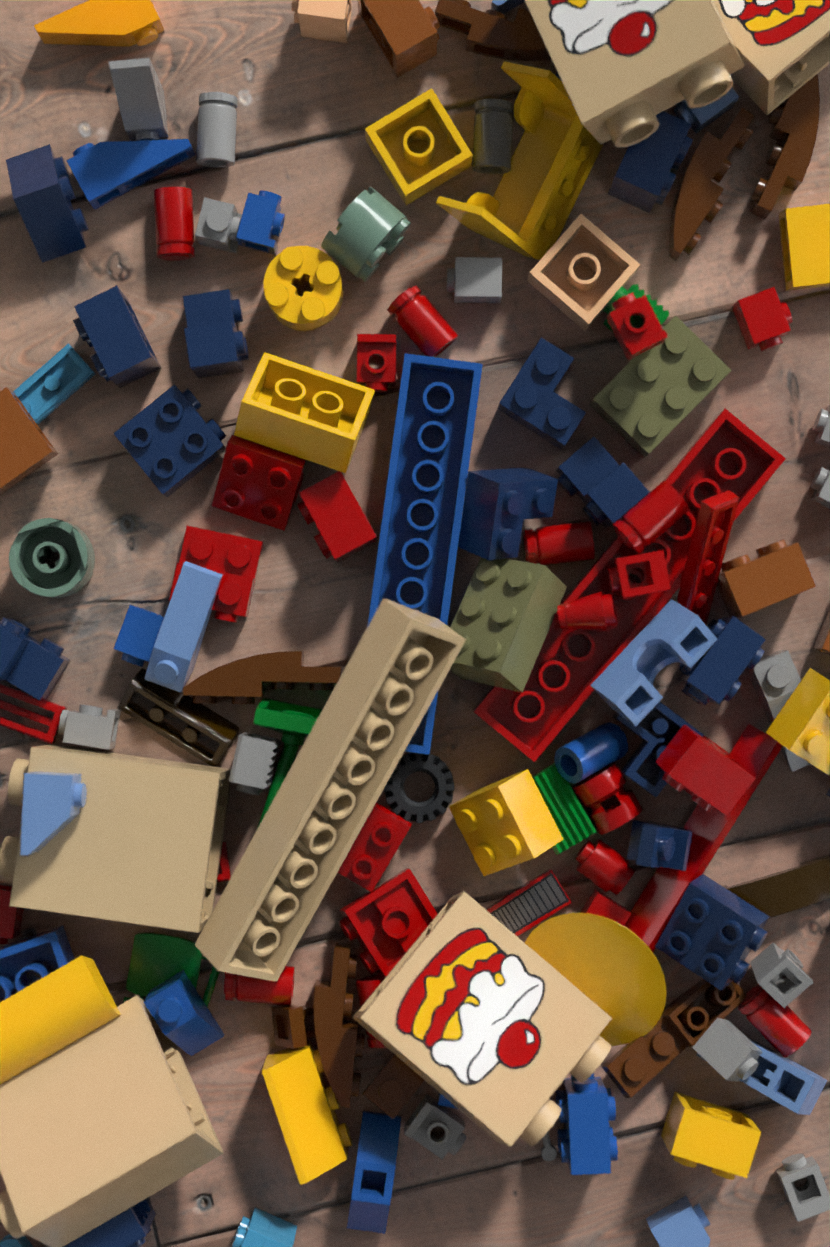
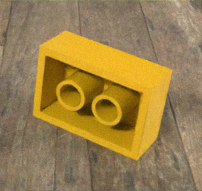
[234,352,375,473]

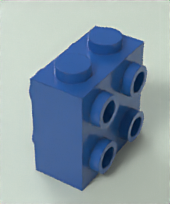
[556,1073,618,1175]

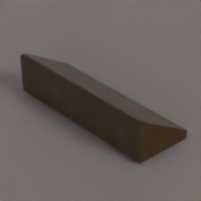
[117,668,239,767]

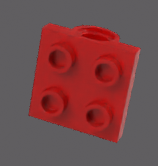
[212,435,306,531]
[338,803,412,892]

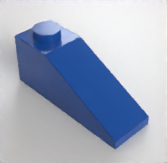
[66,139,196,210]

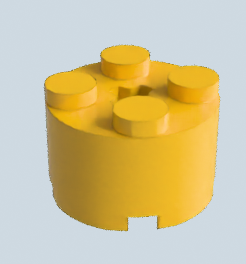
[263,246,343,331]

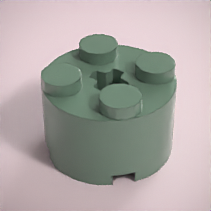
[321,187,411,282]
[9,518,95,598]

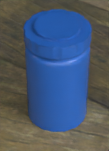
[554,722,628,784]

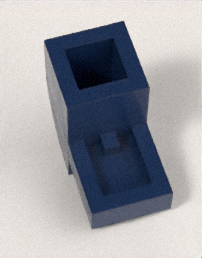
[627,820,693,871]

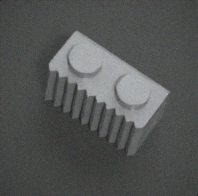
[229,732,282,795]

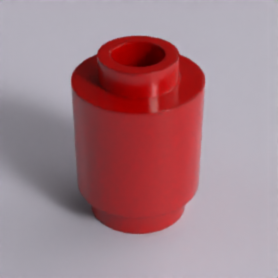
[575,839,635,895]

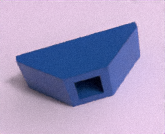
[347,1111,402,1234]

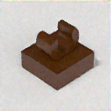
[271,1005,316,1049]

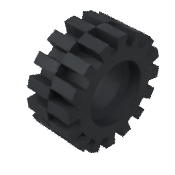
[384,752,454,823]

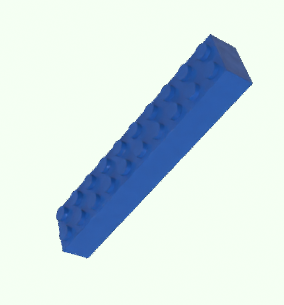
[367,353,483,755]

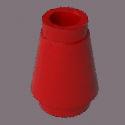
[557,591,617,630]

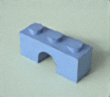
[590,599,718,726]

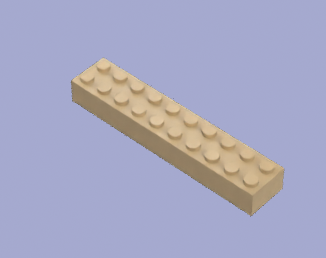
[195,598,466,982]

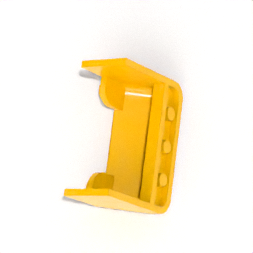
[436,61,603,260]

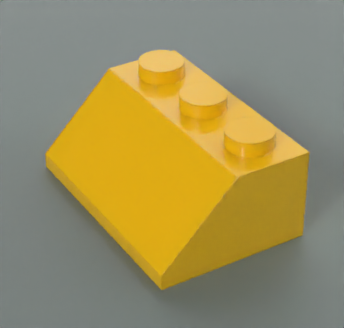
[262,1040,353,1185]

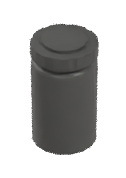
[472,99,513,174]

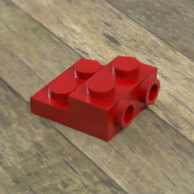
[169,525,264,623]
[338,868,437,977]

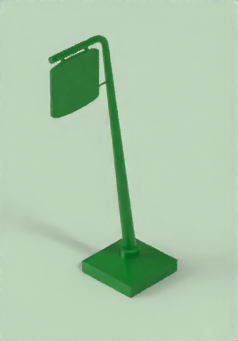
[123,698,323,1007]

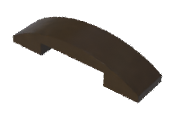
[723,854,830,918]

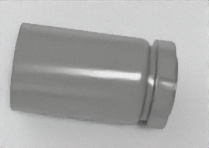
[196,92,238,168]

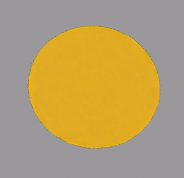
[525,913,667,1046]

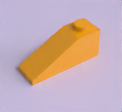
[34,0,164,47]

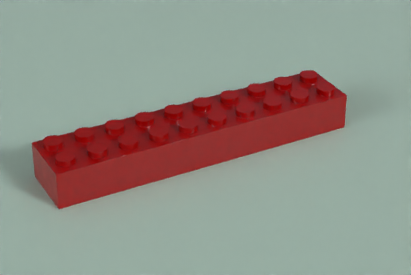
[472,408,786,762]

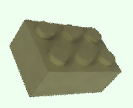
[589,316,732,458]
[450,557,567,693]

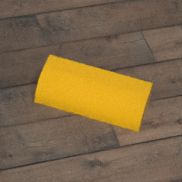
[0,955,121,1085]

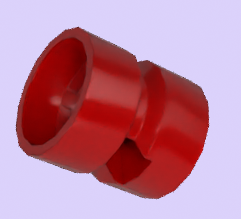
[572,762,643,835]

